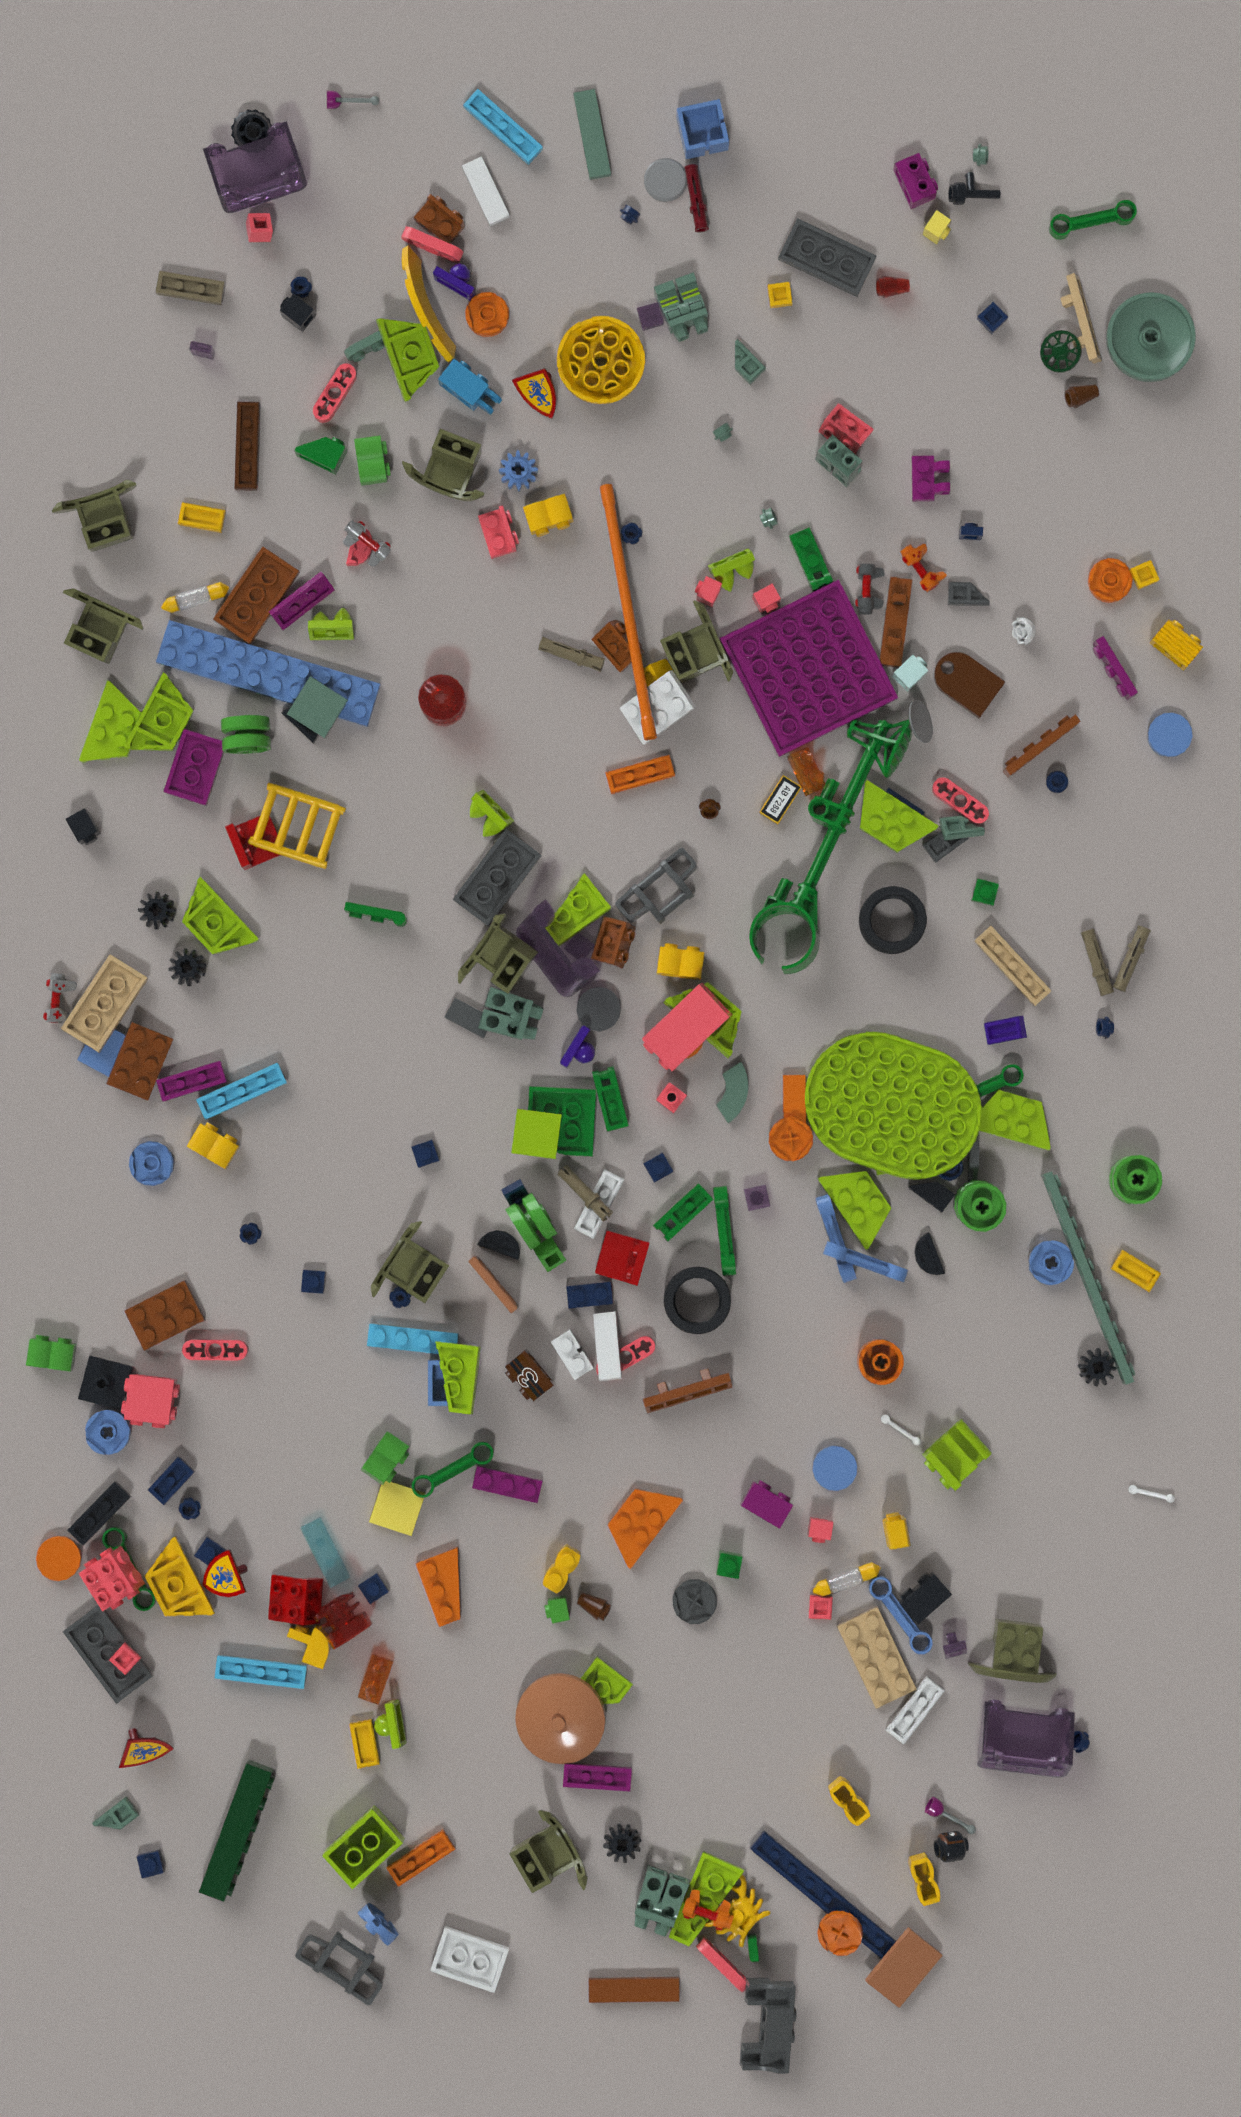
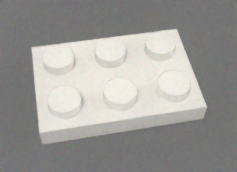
[620,670,696,745]
[430,1926,509,1993]

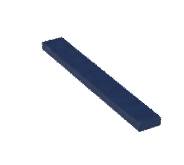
[750,1830,896,1959]

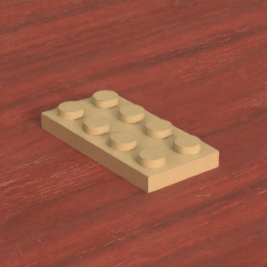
[61,954,148,1053]
[837,1607,917,1709]

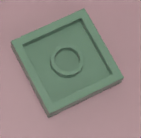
[287,676,349,738]

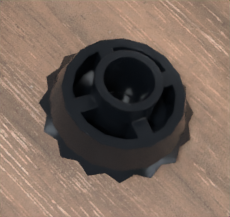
[231,109,274,153]

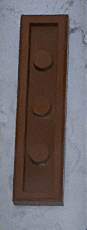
[234,401,260,491]

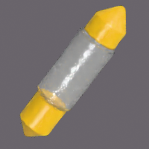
[161,582,229,613]
[813,1562,881,1596]

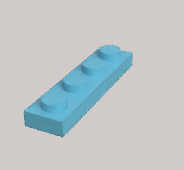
[463,89,543,165]
[196,1063,287,1120]
[367,1324,459,1354]
[214,1655,307,1689]

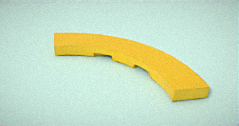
[401,245,456,362]

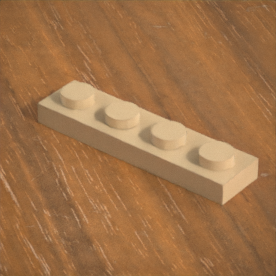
[974,926,1051,1006]

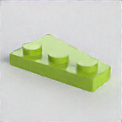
[544,873,611,948]
[435,1341,481,1415]

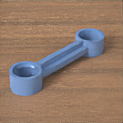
[815,1194,857,1283]
[823,1241,908,1282]
[868,1576,933,1654]

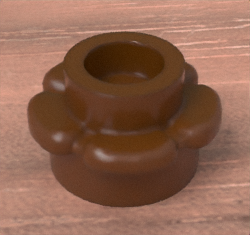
[699,799,721,819]

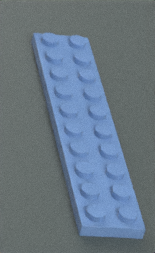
[156,620,381,727]

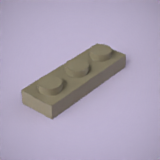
[156,271,225,305]

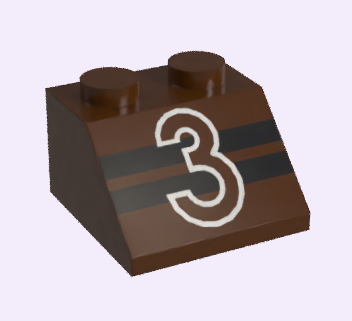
[505,1349,555,1402]

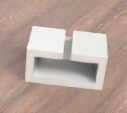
[551,1329,594,1380]

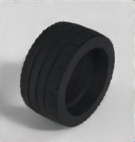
[859,886,927,954]
[664,1267,731,1334]

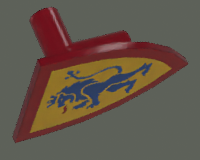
[512,368,557,419]
[202,1550,248,1597]
[119,1728,174,1768]

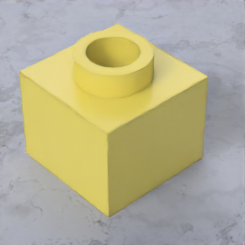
[922,210,951,244]

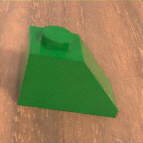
[294,437,347,475]

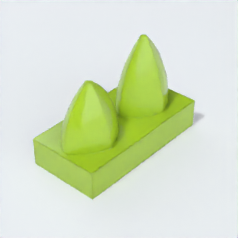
[708,549,755,592]
[308,607,354,640]
[470,789,514,837]

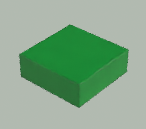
[747,1933,759,1962]

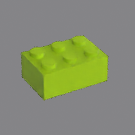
[322,1805,405,1890]

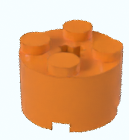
[857,1339,904,1385]

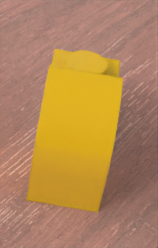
[287,1624,331,1669]

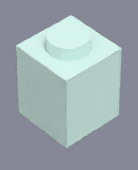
[892,655,928,692]

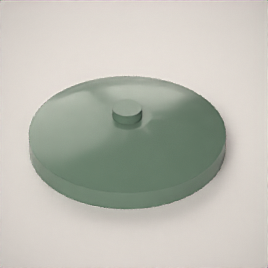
[1106,292,1196,382]

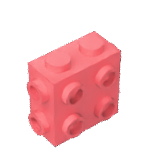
[121,1374,180,1428]
[78,1546,145,1612]

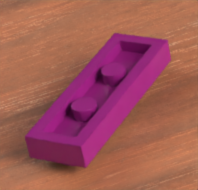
[269,571,335,630]
[1093,636,1138,700]
[156,1061,227,1102]
[472,1466,543,1503]
[563,1763,632,1792]

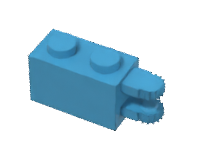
[438,359,502,415]

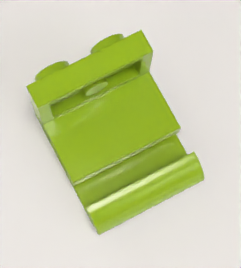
[922,1419,992,1491]

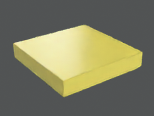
[369,1481,426,1536]

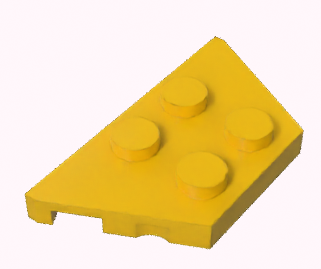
[145,1536,215,1616]

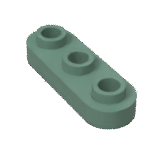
[344,331,385,362]

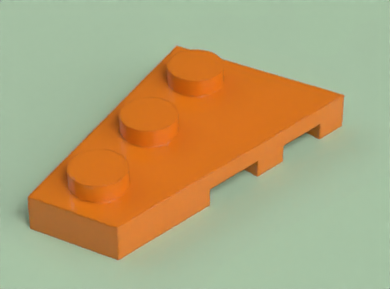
[416,1547,461,1627]

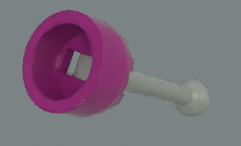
[327,91,379,109]
[924,1796,976,1834]

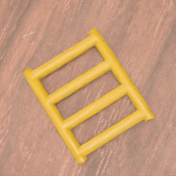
[248,782,346,869]

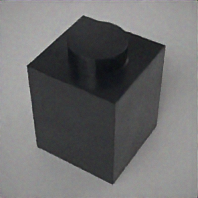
[280,293,316,333]
[65,808,101,845]

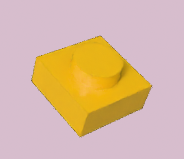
[767,282,792,309]
[1129,560,1160,590]

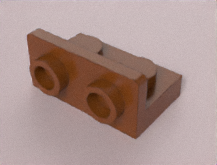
[414,194,465,244]
[591,620,645,673]
[591,916,636,969]

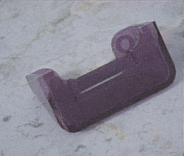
[203,121,307,213]
[516,899,601,997]
[977,1700,1075,1777]

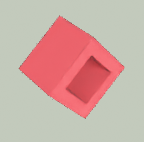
[246,213,273,242]
[695,576,722,607]
[752,583,781,613]
[656,1082,687,1114]
[807,1517,834,1543]

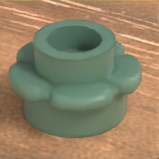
[973,144,989,166]
[712,423,733,442]
[760,508,778,529]

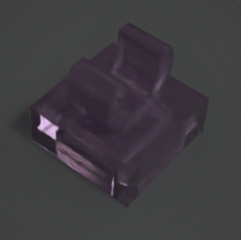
[943,1632,967,1659]

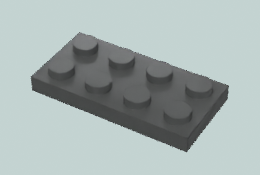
[778,218,877,297]
[453,829,542,927]
[63,1605,154,1704]

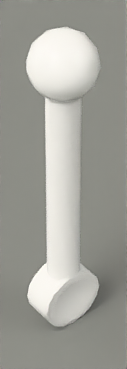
[881,1415,921,1446]
[1128,1485,1175,1503]

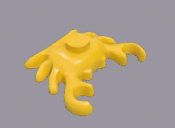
[705,1874,771,1947]

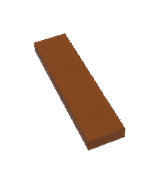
[589,1977,679,2003]

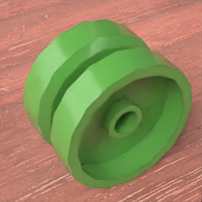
[221,715,271,754]
[1109,1155,1162,1204]
[953,1180,1006,1232]
[505,1193,558,1250]

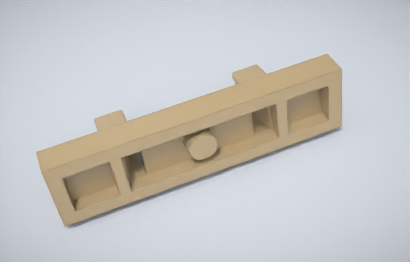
[1060,273,1102,364]

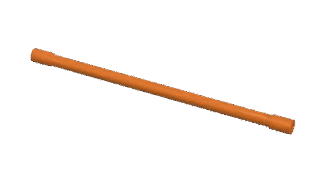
[600,484,657,741]

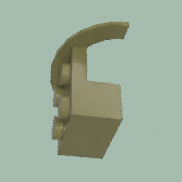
[402,429,485,501]
[52,480,137,552]
[62,588,144,664]
[660,600,733,683]
[458,914,538,994]
[370,1221,449,1303]
[968,1619,1057,1683]
[509,1809,588,1893]

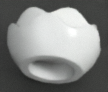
[1012,617,1036,645]

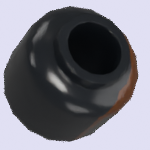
[933,1831,969,1863]

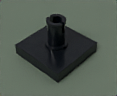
[78,1355,134,1410]

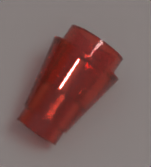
[876,276,910,298]

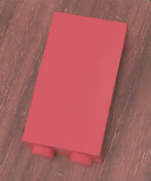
[642,983,733,1071]

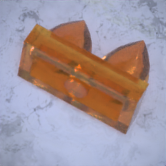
[787,747,826,796]
[358,1654,394,1705]

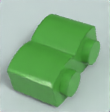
[354,435,391,486]
[26,1334,76,1371]
[361,1431,410,1485]

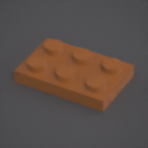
[106,1022,173,1101]
[125,1280,205,1351]

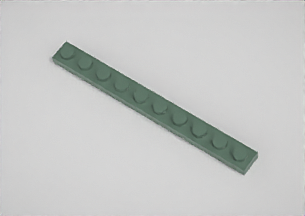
[1041,1171,1135,1385]

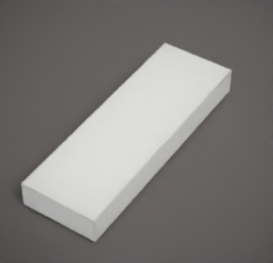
[462,156,510,226]
[574,1169,624,1239]
[593,1312,622,1381]
[886,1676,945,1744]

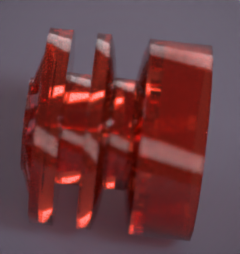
[418,674,467,727]
[313,1591,373,1650]

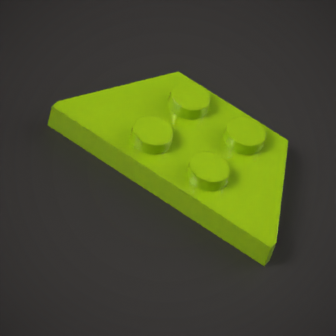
[376,318,439,402]
[123,672,193,751]
[79,680,141,763]
[859,780,939,853]
[182,877,260,955]
[663,982,742,1058]
[979,1090,1051,1151]
[818,1171,891,1250]

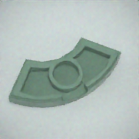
[716,1062,748,1123]

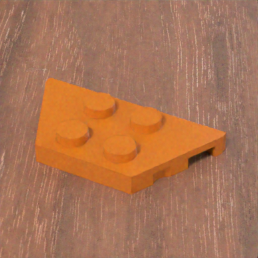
[608,1489,683,1569]

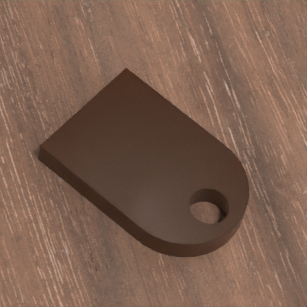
[934,652,1005,719]

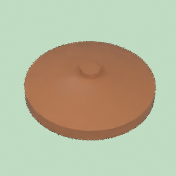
[515,1673,606,1764]

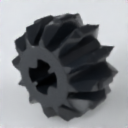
[138,892,177,930]
[168,948,207,987]
[1077,1348,1117,1387]
[603,1823,641,1863]

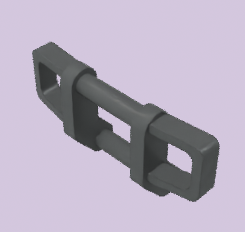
[615,848,698,924]
[295,1931,383,2005]

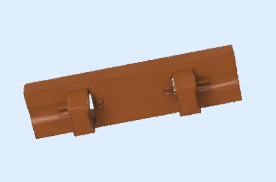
[879,577,912,668]
[643,1368,733,1414]

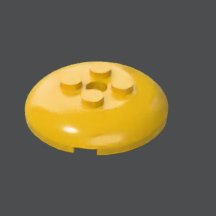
[557,316,645,404]

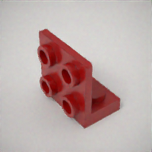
[225,816,281,870]
[595,1231,650,1286]
[268,1575,323,1625]

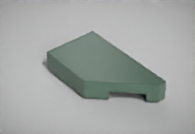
[735,339,766,384]
[939,815,985,841]
[92,1796,140,1830]

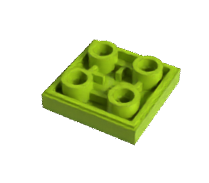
[511,1109,562,1159]

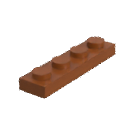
[1003,714,1081,778]

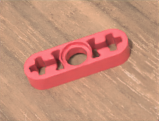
[401,226,464,263]
[313,363,357,423]
[932,777,989,825]
[596,1336,655,1374]
[182,1339,248,1361]
[696,1937,746,1993]

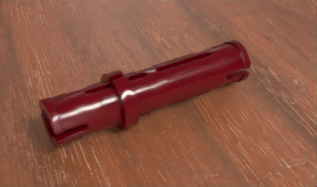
[684,164,709,233]

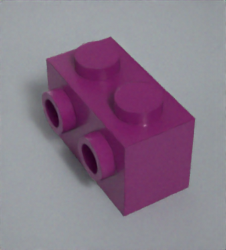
[893,153,938,209]
[740,1480,793,1529]

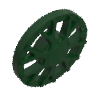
[1040,330,1082,373]

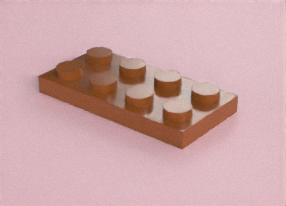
[213,547,300,645]

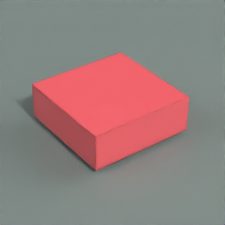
[809,1595,833,1620]
[109,1642,142,1675]

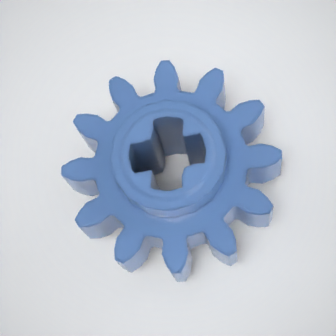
[499,450,538,492]

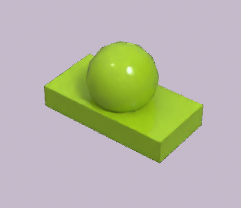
[374,1699,407,1749]

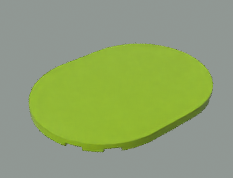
[805,1032,982,1180]

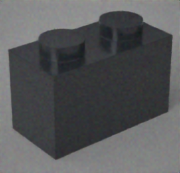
[899,1572,952,1624]

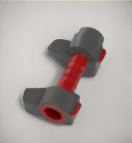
[855,564,885,615]

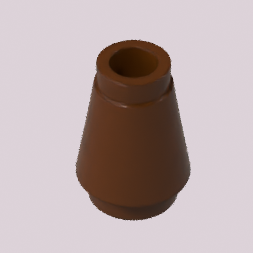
[1064,384,1099,408]
[577,1592,612,1621]

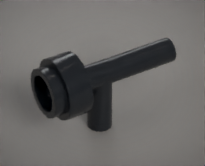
[948,172,1001,205]

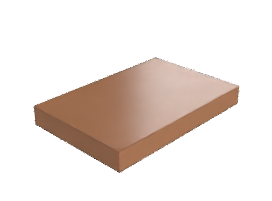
[468,1256,519,1313]
[865,1927,943,2008]

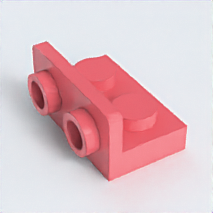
[819,403,874,455]
[478,505,519,559]

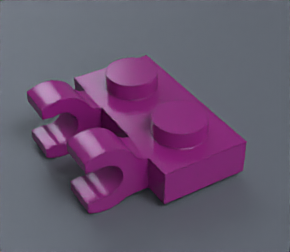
[912,456,950,502]

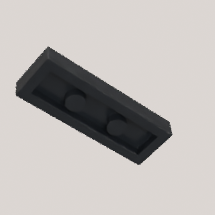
[67,1481,132,1546]

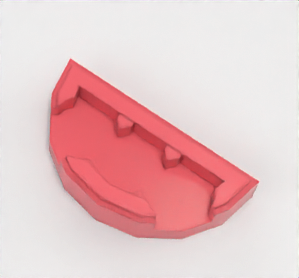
[346,529,372,566]

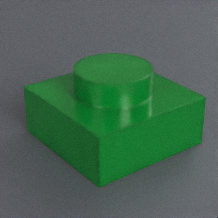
[971,879,999,906]

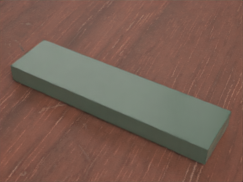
[573,89,611,180]

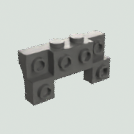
[740,1978,797,2074]

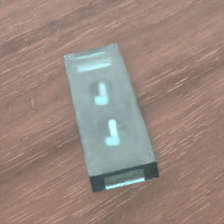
[300,1517,351,1588]

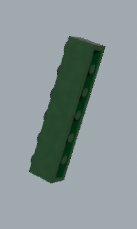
[199,1760,275,1902]

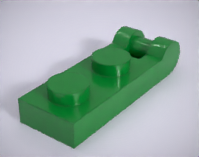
[789,527,833,592]
[344,902,407,927]
[592,1066,629,1132]
[653,1183,714,1242]

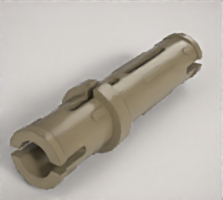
[538,636,605,672]
[1112,925,1151,992]
[1081,929,1114,996]
[557,1165,613,1222]

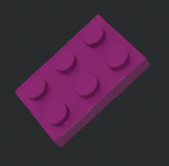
[163,729,224,806]

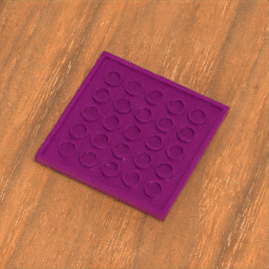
[720,580,898,757]

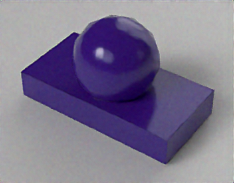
[433,263,476,301]
[984,1016,1027,1045]
[560,1025,595,1068]

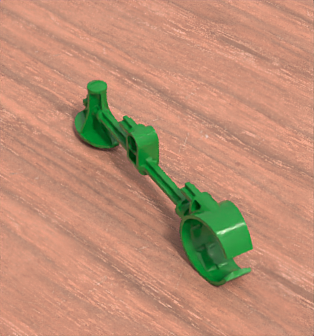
[749,719,912,974]

